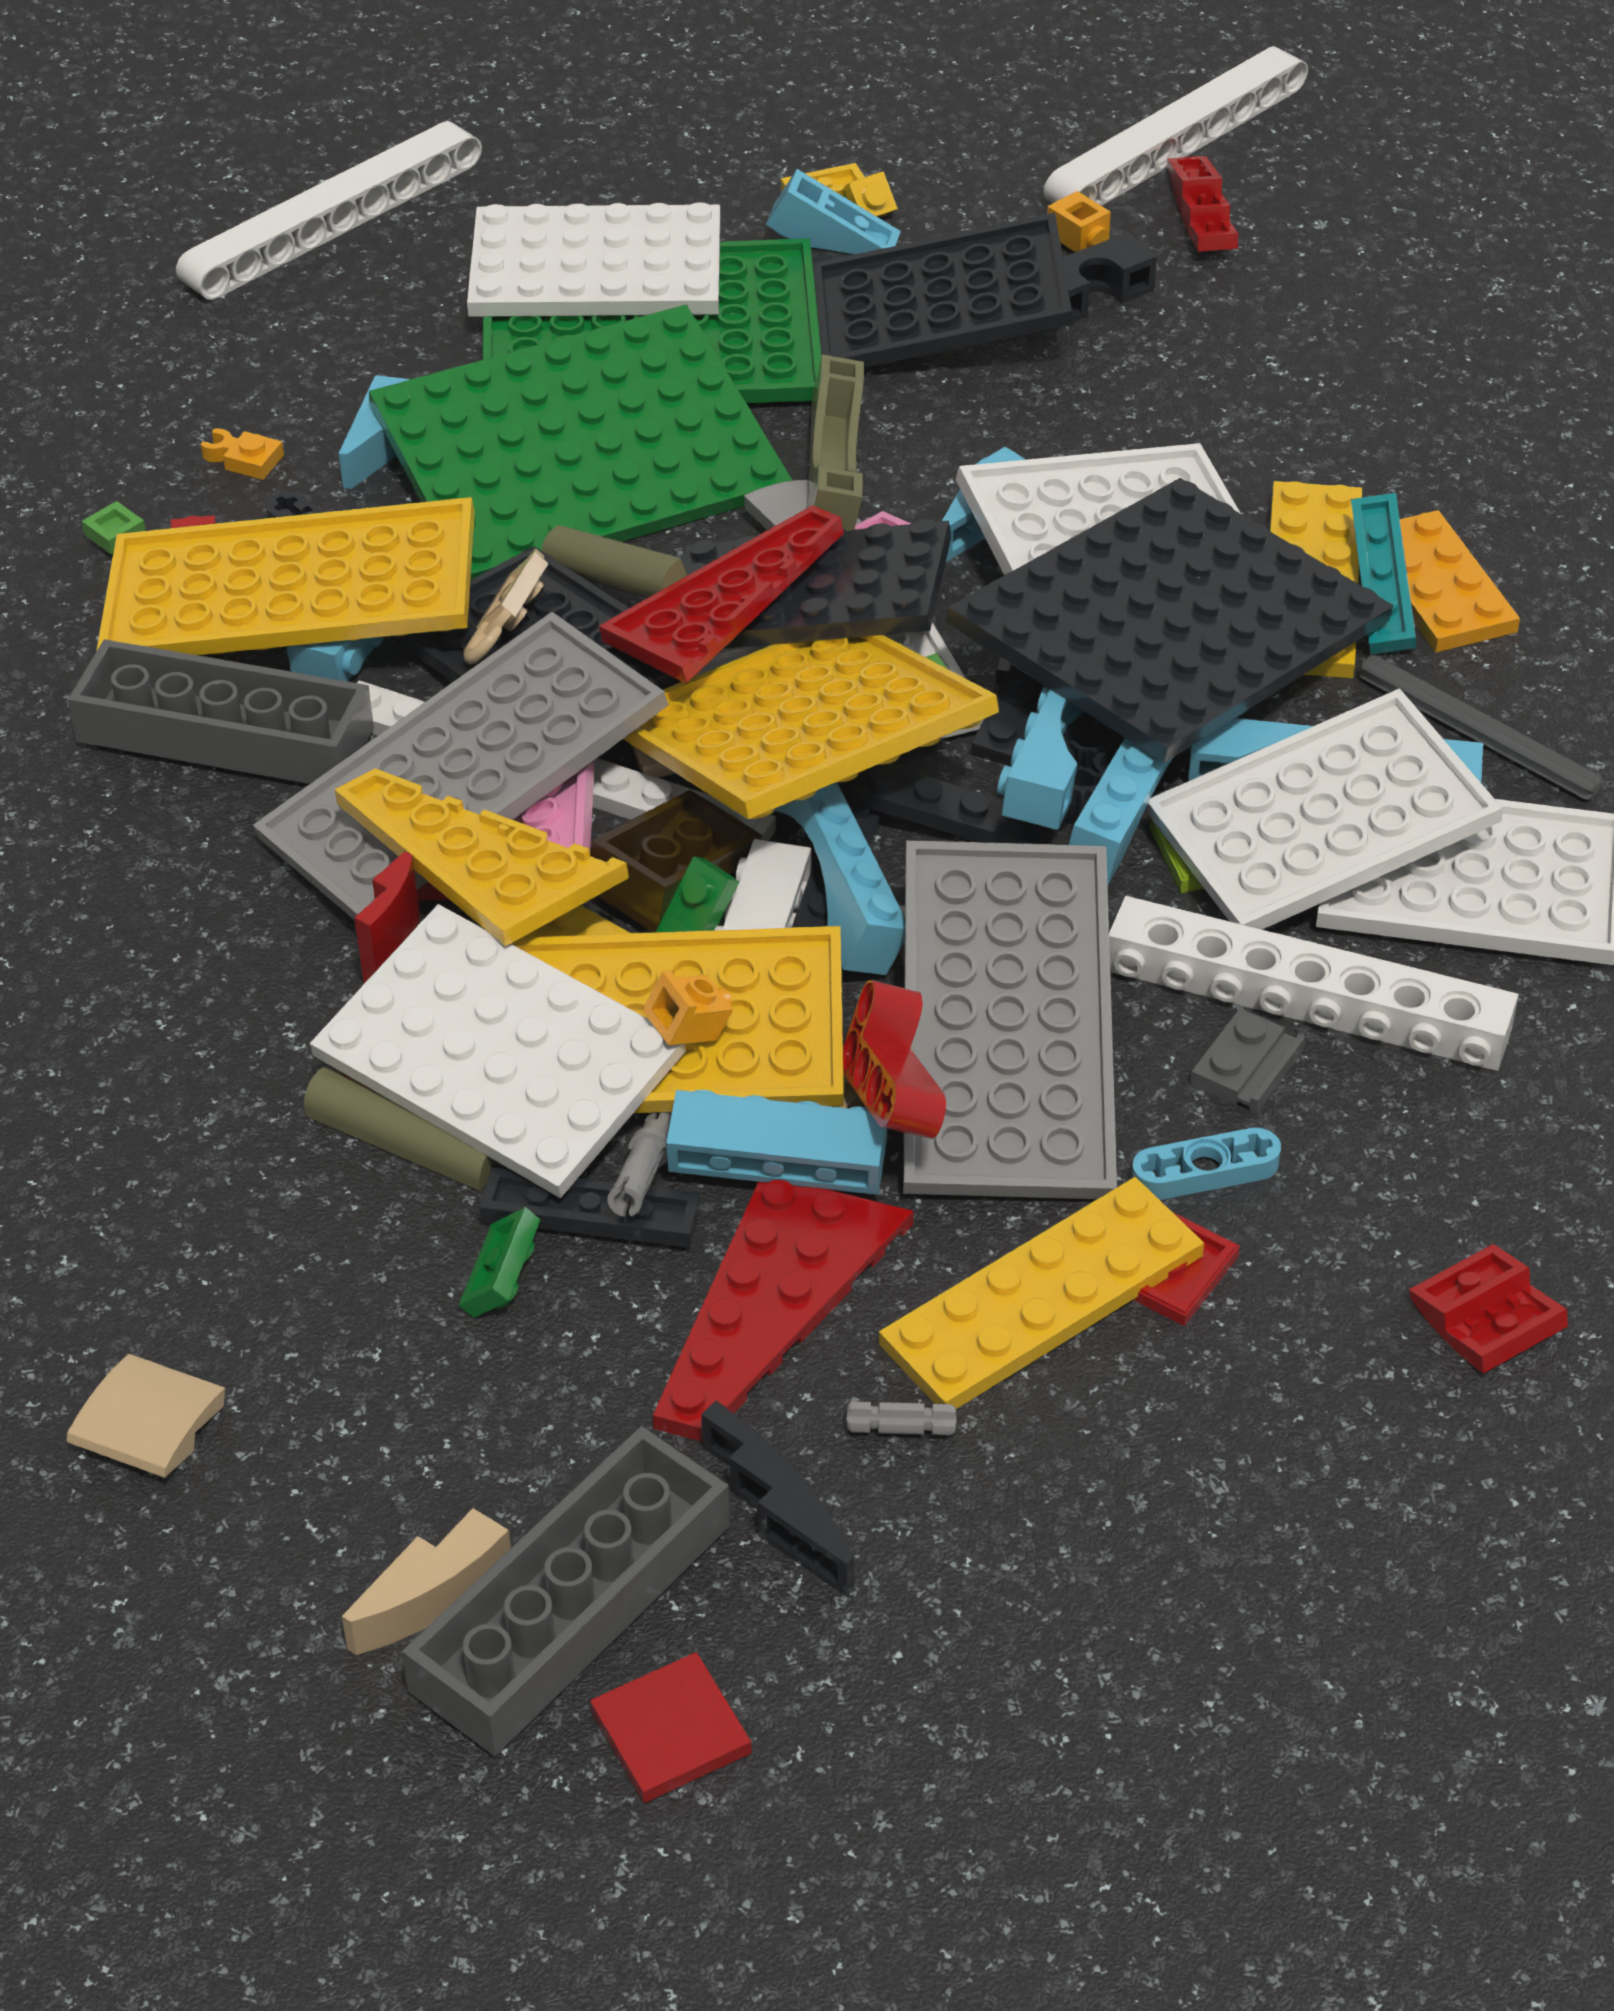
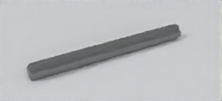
[1359,655,1602,801]

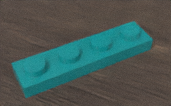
[1351,493,1417,654]

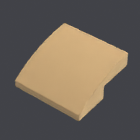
[67,1354,225,1478]

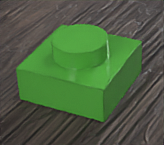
[81,501,146,555]

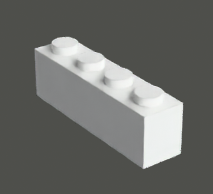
[715,839,812,930]

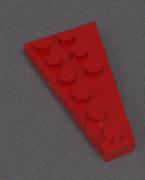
[599,505,844,684]
[653,1180,914,1442]

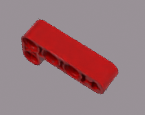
[843,980,946,1139]

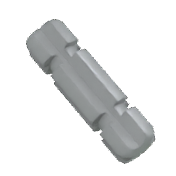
[847,1401,957,1435]

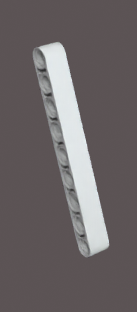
[1044,46,1308,206]
[176,121,482,300]

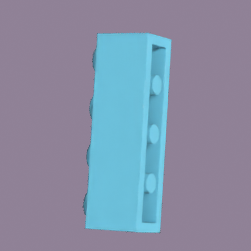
[666,1090,887,1195]

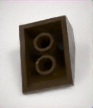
[590,789,762,933]

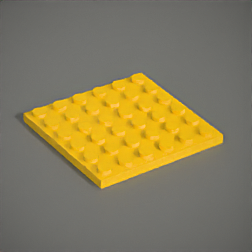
[623,635,999,820]

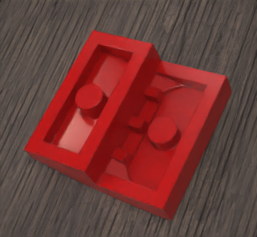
[354,851,421,984]
[1409,1244,1568,1374]

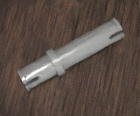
[608,1112,672,1216]

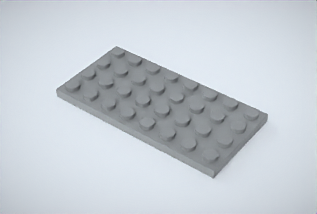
[253,612,669,920]
[903,840,1117,1199]

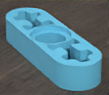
[1131,1128,1281,1200]

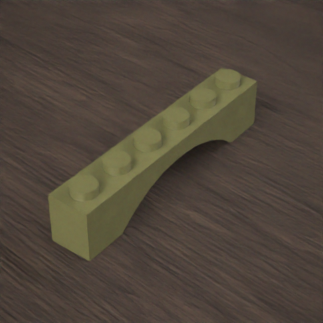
[808,354,864,531]

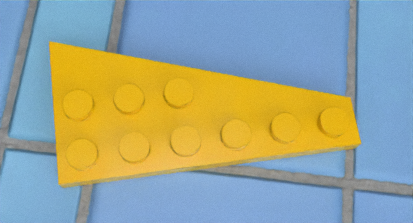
[334,768,629,947]

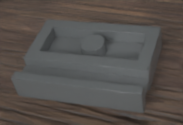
[1190,1008,1306,1115]

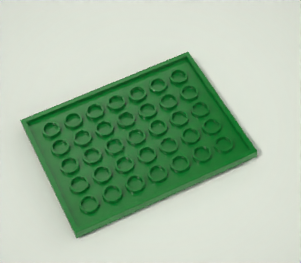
[483,238,821,404]
[369,304,793,580]

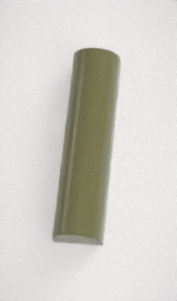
[541,525,688,598]
[304,1066,502,1191]

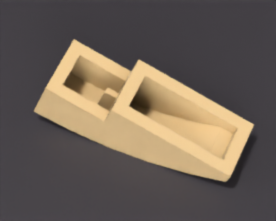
[342,1508,511,1655]

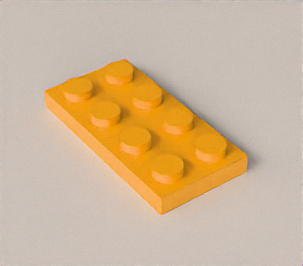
[1400,510,1520,653]

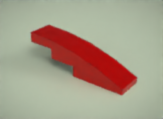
[1167,156,1238,252]

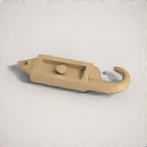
[463,548,548,665]

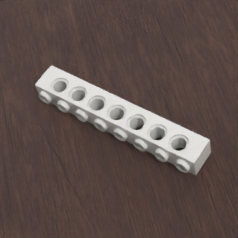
[1109,896,1519,1071]

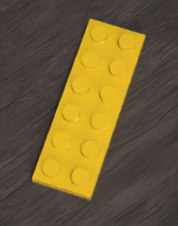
[1270,481,1362,678]
[879,1177,1204,1409]

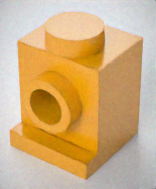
[1047,191,1111,252]
[642,971,733,1045]

